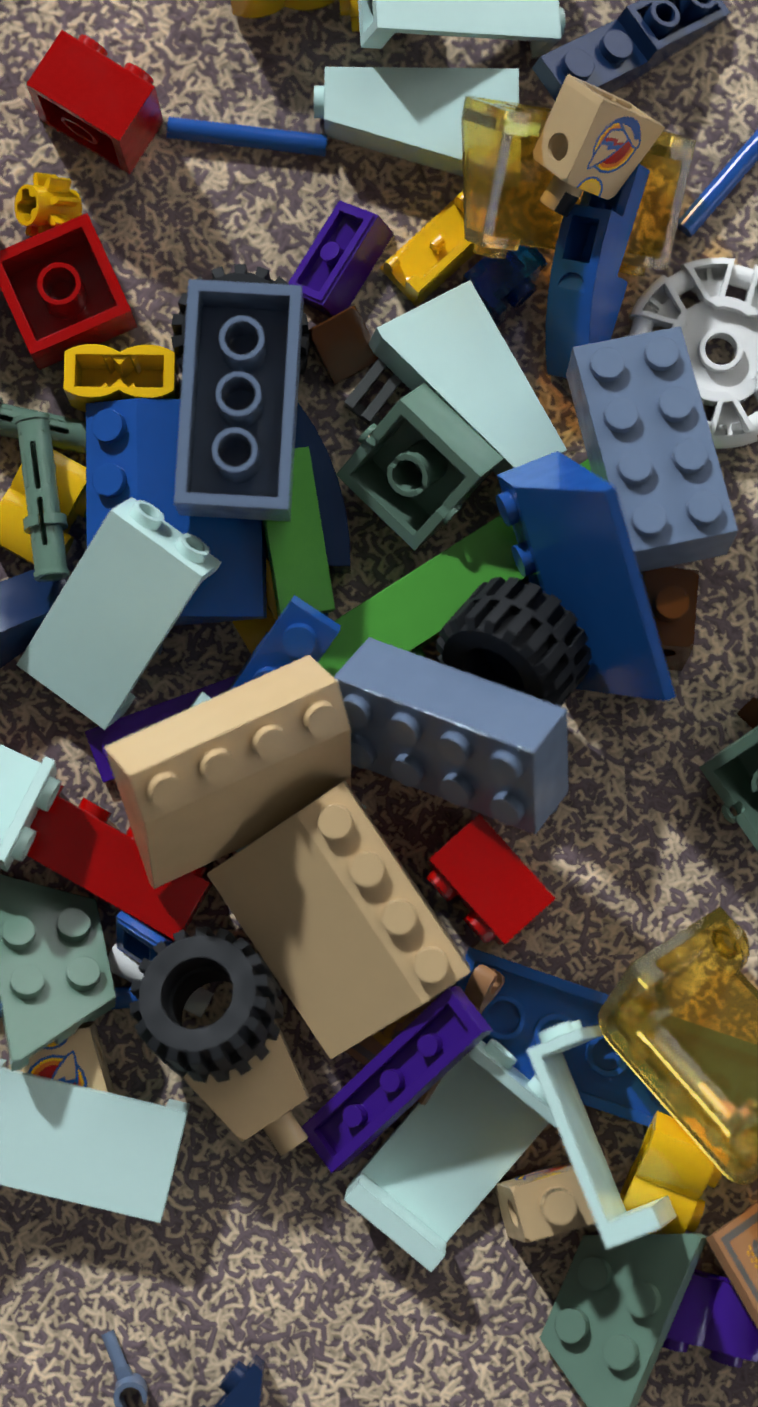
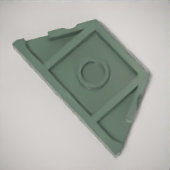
[0,874,116,1071]
[540,1234,707,1407]

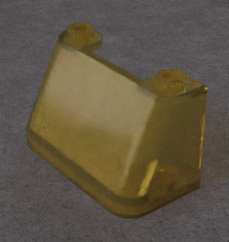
[461,96,696,276]
[598,907,758,1185]

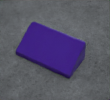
[288,200,394,318]

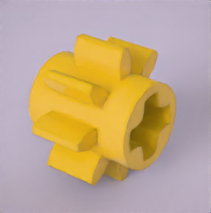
[14,172,82,236]

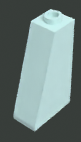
[314,67,519,189]
[368,280,567,475]

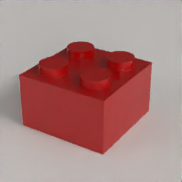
[26,30,164,175]
[0,213,137,370]
[426,814,556,945]

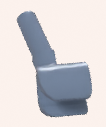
[101,1330,148,1407]

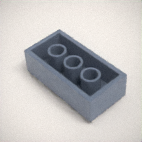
[174,279,304,522]
[566,326,738,572]
[334,637,569,835]

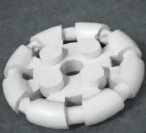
[623,257,758,449]

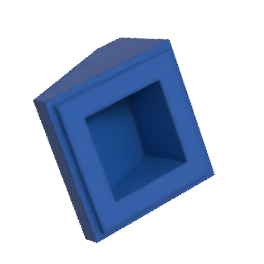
[116,911,175,963]

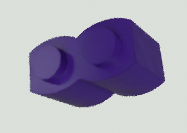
[662,1269,758,1368]

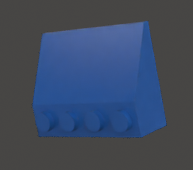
[86,398,267,626]
[496,451,676,701]

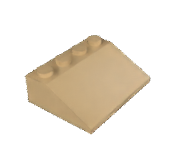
[104,655,351,889]
[206,780,471,1060]

